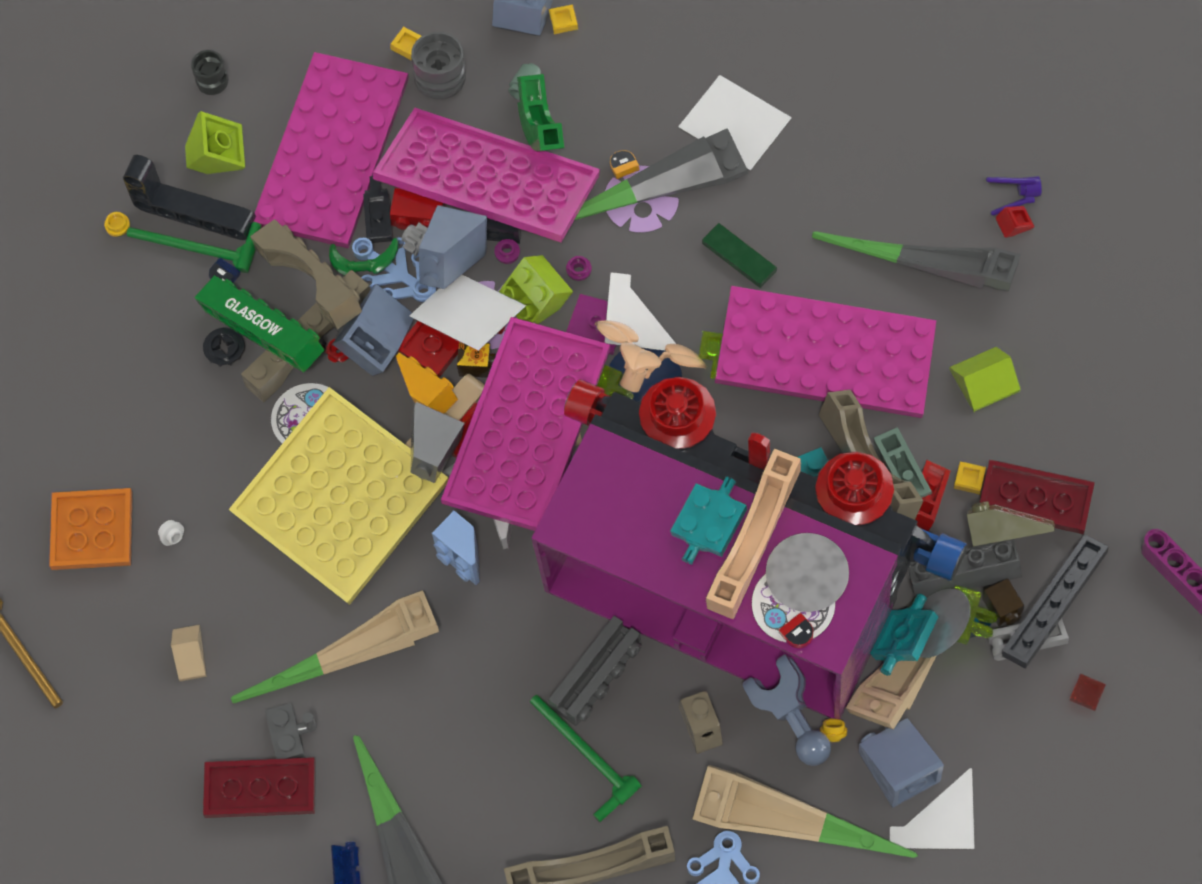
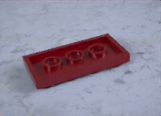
[980,459,1095,534]
[203,758,316,818]

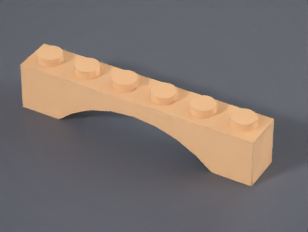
[706,449,801,620]

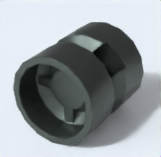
[191,50,229,95]

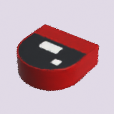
[779,612,813,648]

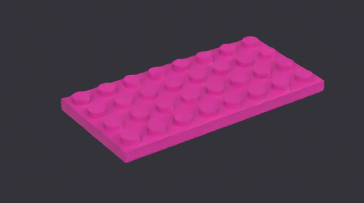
[254,52,409,249]
[373,108,600,243]
[715,286,937,418]
[441,317,610,531]

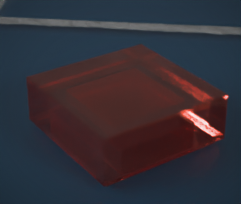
[1070,674,1106,711]

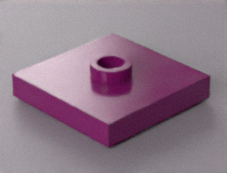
[566,294,617,355]

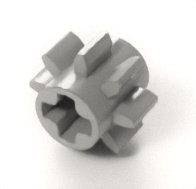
[402,223,427,256]

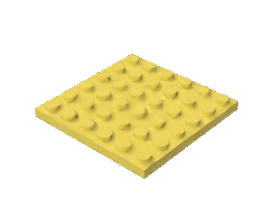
[229,387,449,605]

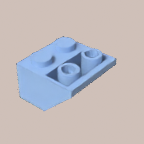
[432,511,480,585]

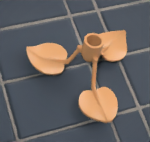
[595,320,707,392]

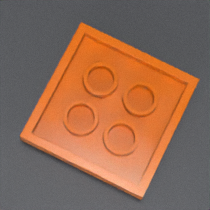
[49,488,133,570]

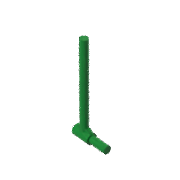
[127,222,262,273]
[530,695,642,823]

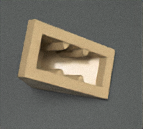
[171,625,207,681]

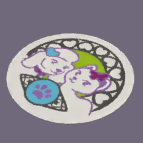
[271,383,328,444]
[752,574,835,642]

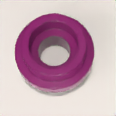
[494,239,520,264]
[566,256,592,281]

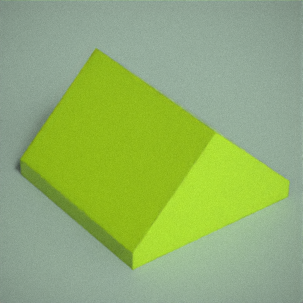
[949,347,1021,412]

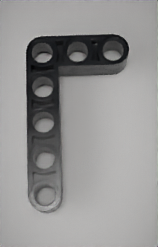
[123,154,256,240]

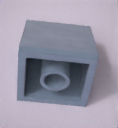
[419,205,487,289]
[859,718,944,808]

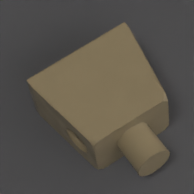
[679,691,723,754]

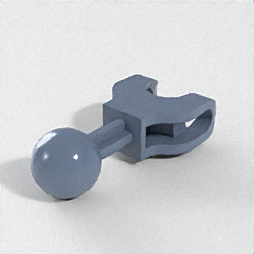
[743,654,831,766]

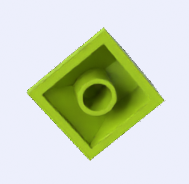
[185,111,245,174]

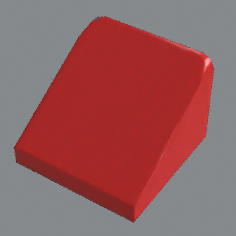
[996,206,1035,238]

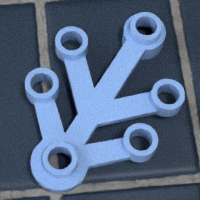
[352,237,436,302]
[687,831,760,884]

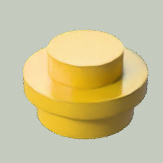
[104,212,130,237]
[820,719,848,742]

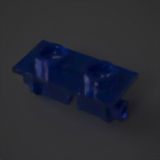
[331,842,361,884]

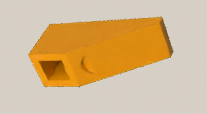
[396,353,458,414]

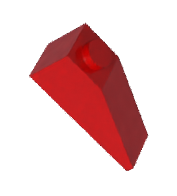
[915,460,951,532]

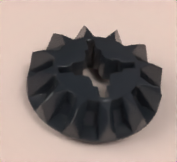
[203,327,244,367]

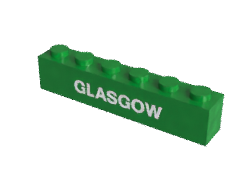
[194,275,324,373]

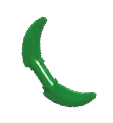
[329,238,399,276]

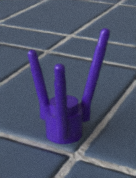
[986,176,1042,215]

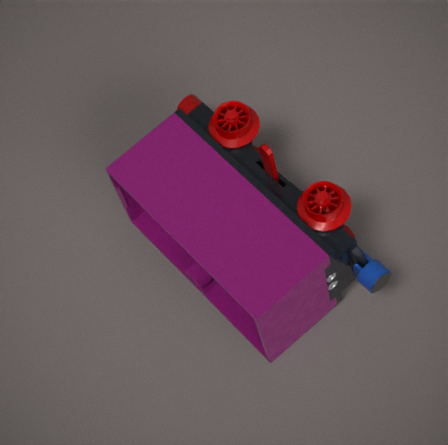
[531,377,967,720]

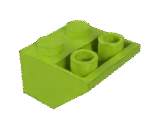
[499,255,573,324]

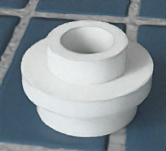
[158,520,184,546]

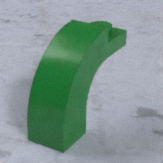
[517,74,564,151]

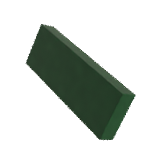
[702,223,777,288]

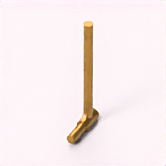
[0,599,63,709]

